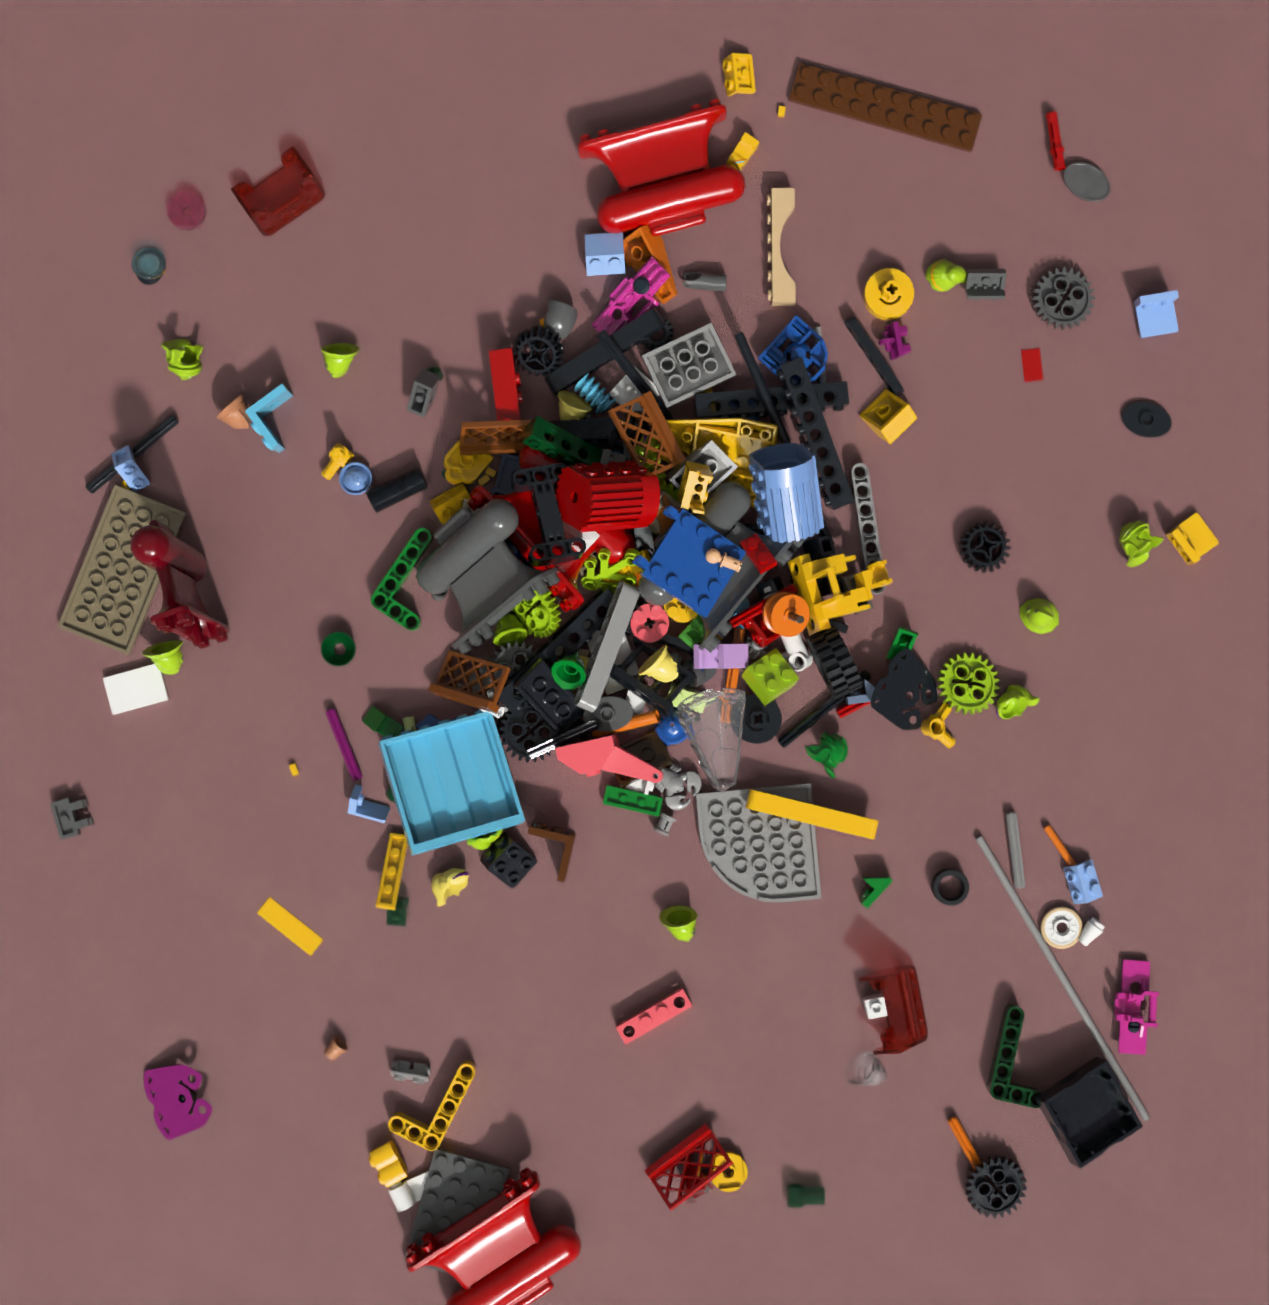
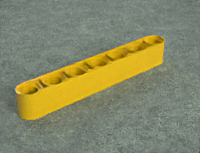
[745,789,879,840]

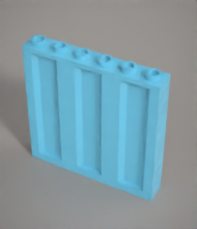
[378,710,525,856]

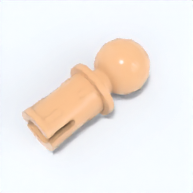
[705,548,743,572]

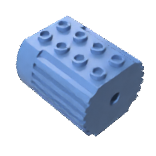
[749,443,824,543]

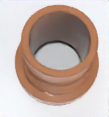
[324,1036,348,1061]

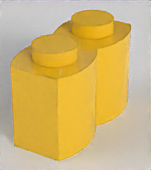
[368,1140,409,1188]

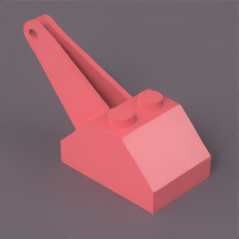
[555,733,663,783]

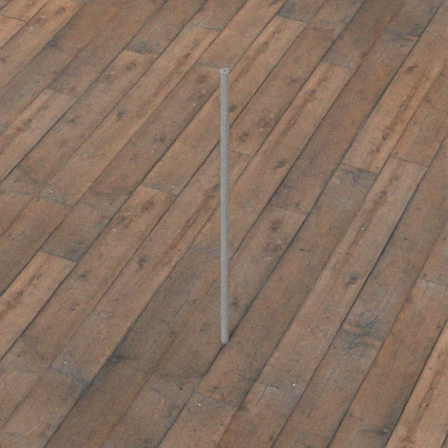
[975,835,1150,1121]

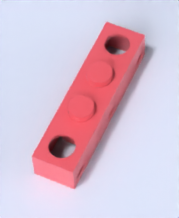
[616,987,692,1045]

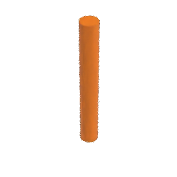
[1043,824,1076,866]

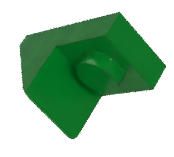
[886,626,918,660]
[362,706,404,737]
[860,876,893,909]

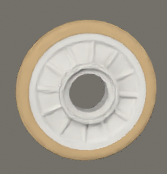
[1040,906,1083,949]

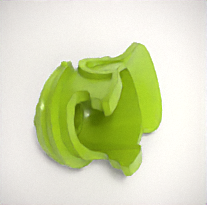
[161,339,204,380]
[1119,520,1164,567]

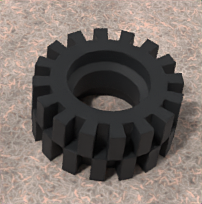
[641,316,674,351]

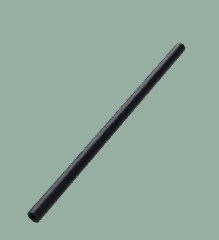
[734,332,835,545]

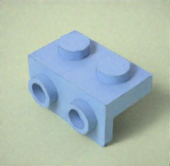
[1063,859,1103,904]

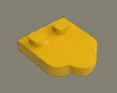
[443,440,494,485]

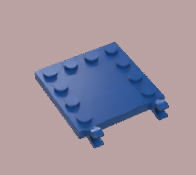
[632,505,746,618]

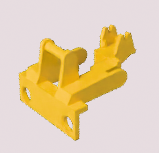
[788,553,893,636]

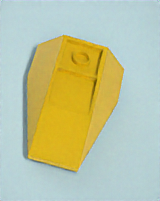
[658,418,778,496]

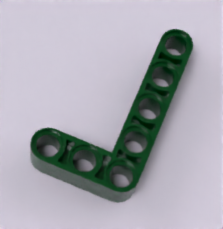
[987,1003,1042,1108]

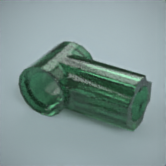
[787,1184,825,1208]

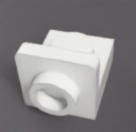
[626,779,655,795]

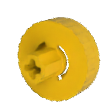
[863,268,914,320]

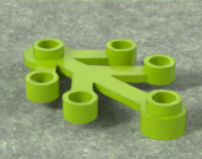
[581,548,641,594]

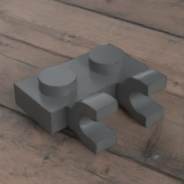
[50,797,94,840]

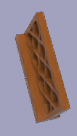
[608,391,686,475]
[459,419,533,455]
[428,650,511,714]

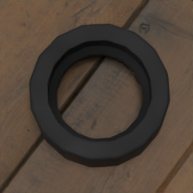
[931,868,969,906]

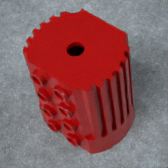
[556,461,660,532]

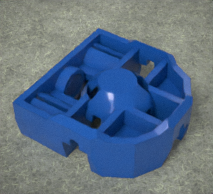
[758,315,828,385]

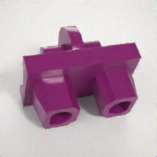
[878,322,911,360]

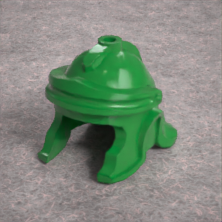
[805,731,848,778]

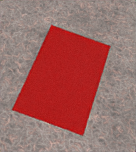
[1021,348,1043,382]

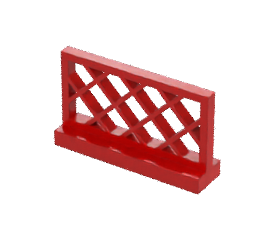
[644,1123,733,1211]

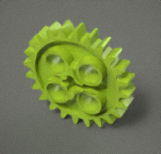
[511,590,561,638]
[937,653,1000,715]

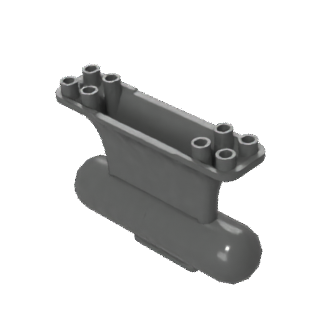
[638,481,806,653]
[416,499,560,654]

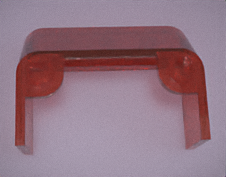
[859,965,928,1055]

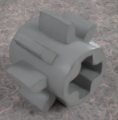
[744,637,768,660]

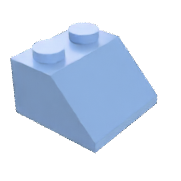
[585,232,625,276]

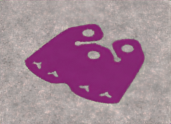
[143,1065,212,1140]

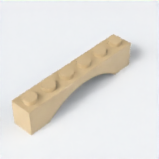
[767,188,796,306]

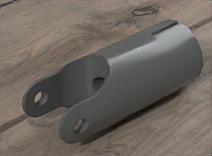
[683,272,727,292]

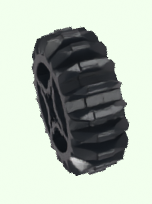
[513,325,565,377]
[958,521,1011,573]

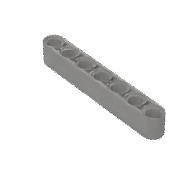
[850,463,886,595]
[574,581,640,712]

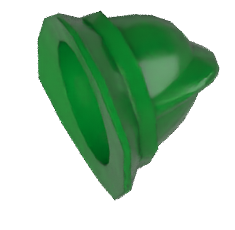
[551,652,586,690]

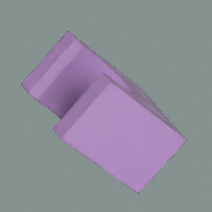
[694,644,748,669]

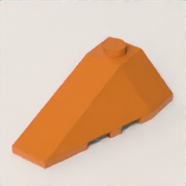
[623,225,678,304]

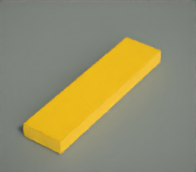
[375,832,408,910]

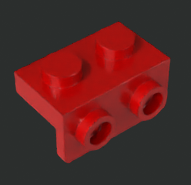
[741,612,781,648]

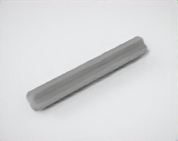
[1006,812,1025,888]

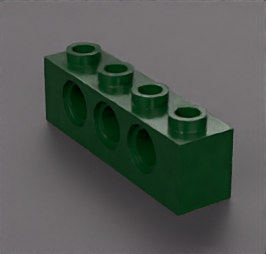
[522,416,603,466]

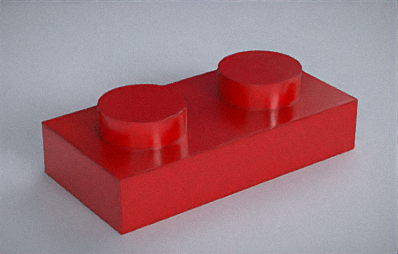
[739,533,777,574]

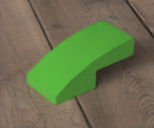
[678,614,704,649]

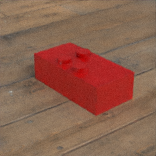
[489,348,523,433]

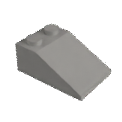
[668,439,738,495]

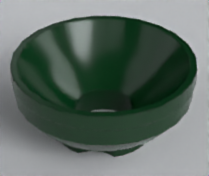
[321,632,356,667]

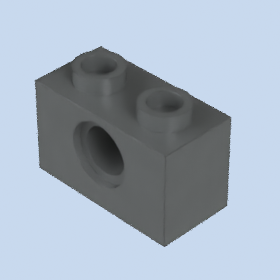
[407,369,441,418]

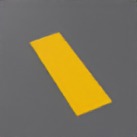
[257,897,323,956]

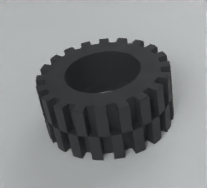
[807,626,863,699]

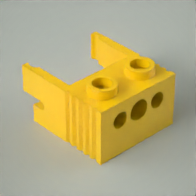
[677,461,713,514]

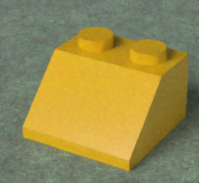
[859,389,917,444]

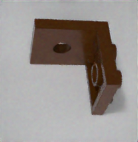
[528,822,576,883]

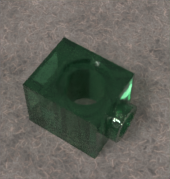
[386,897,409,927]

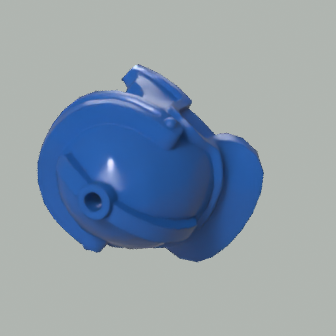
[655,707,691,746]

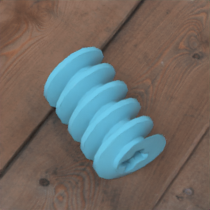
[574,373,617,414]

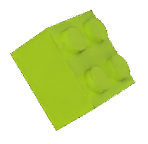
[742,648,799,706]

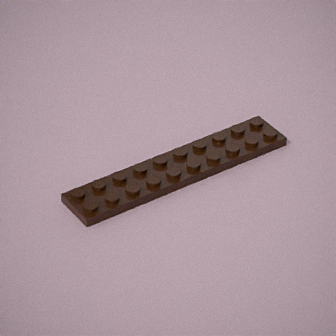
[789,63,982,153]

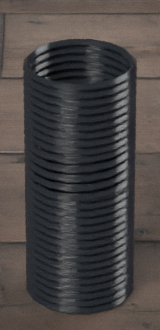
[366,467,428,513]

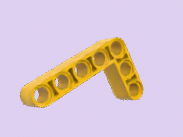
[388,1060,477,1151]

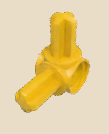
[321,442,354,480]
[921,703,955,749]

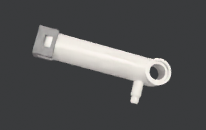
[756,576,813,672]

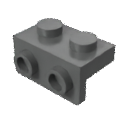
[965,269,1007,300]

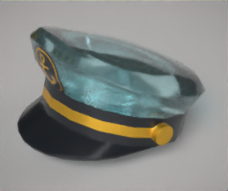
[131,247,166,285]

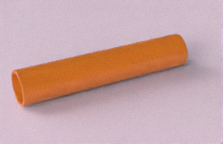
[592,709,660,738]

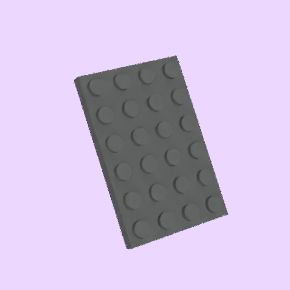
[404,1148,510,1273]

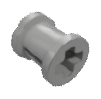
[653,812,677,837]

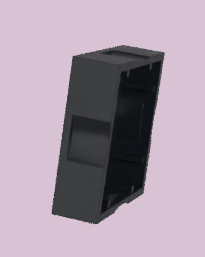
[1034,1056,1143,1169]

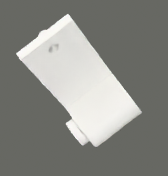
[388,1171,429,1212]

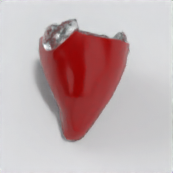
[684,1161,714,1204]

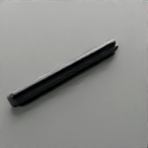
[597,330,673,420]
[85,415,179,493]
[778,670,871,748]

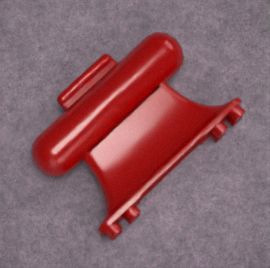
[577,99,746,236]
[467,445,636,612]
[405,1167,581,1305]

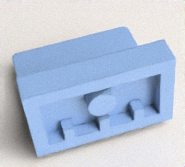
[1134,290,1179,338]

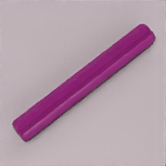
[325,708,362,781]

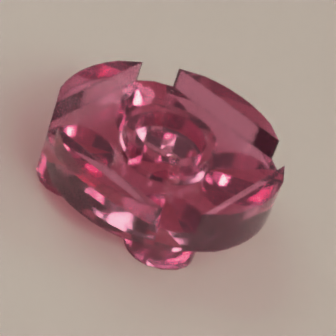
[167,191,206,231]

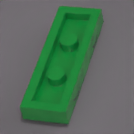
[603,785,663,817]

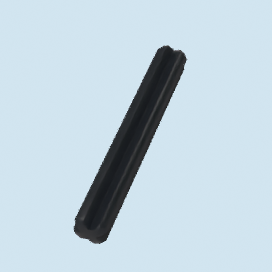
[526,719,599,759]

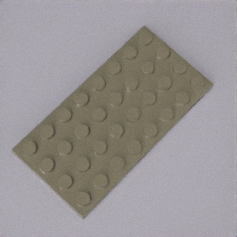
[57,485,187,655]

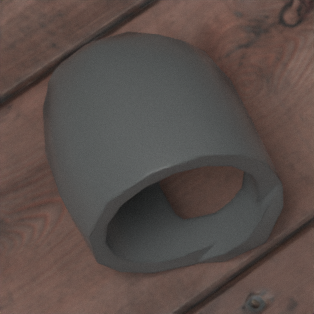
[539,299,577,339]

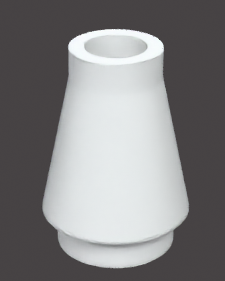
[1078,917,1105,946]

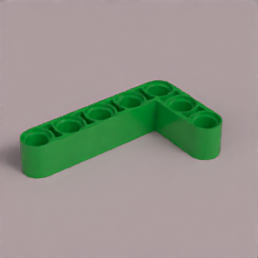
[371,528,433,631]

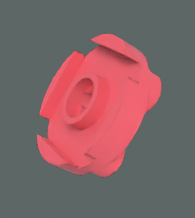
[630,604,669,643]

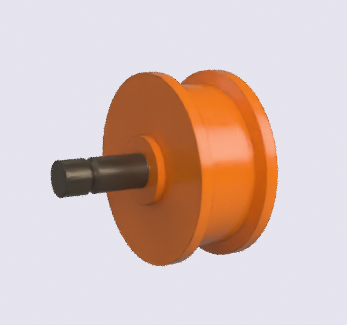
[762,591,810,637]

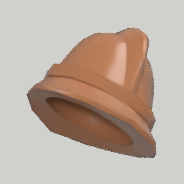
[216,394,250,429]

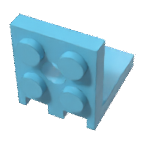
[245,384,293,453]

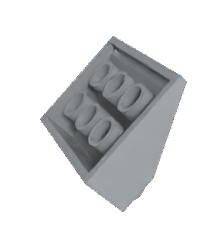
[642,323,736,408]

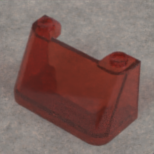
[231,146,325,236]

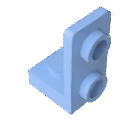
[111,445,150,492]
[348,784,390,823]

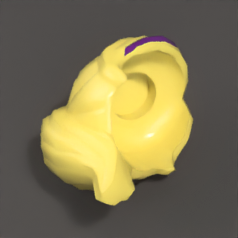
[431,868,469,907]

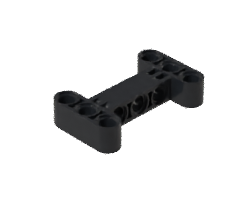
[511,463,586,567]

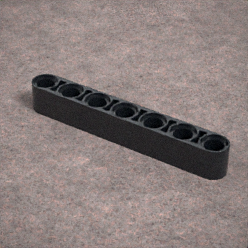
[544,308,666,395]

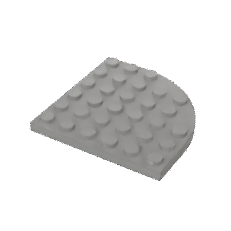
[696,783,822,902]

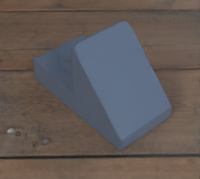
[845,679,880,705]

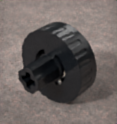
[731,694,782,744]

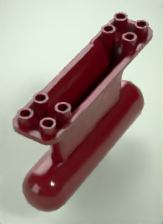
[131,520,230,649]

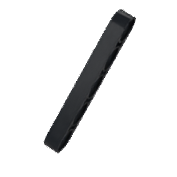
[844,315,904,397]

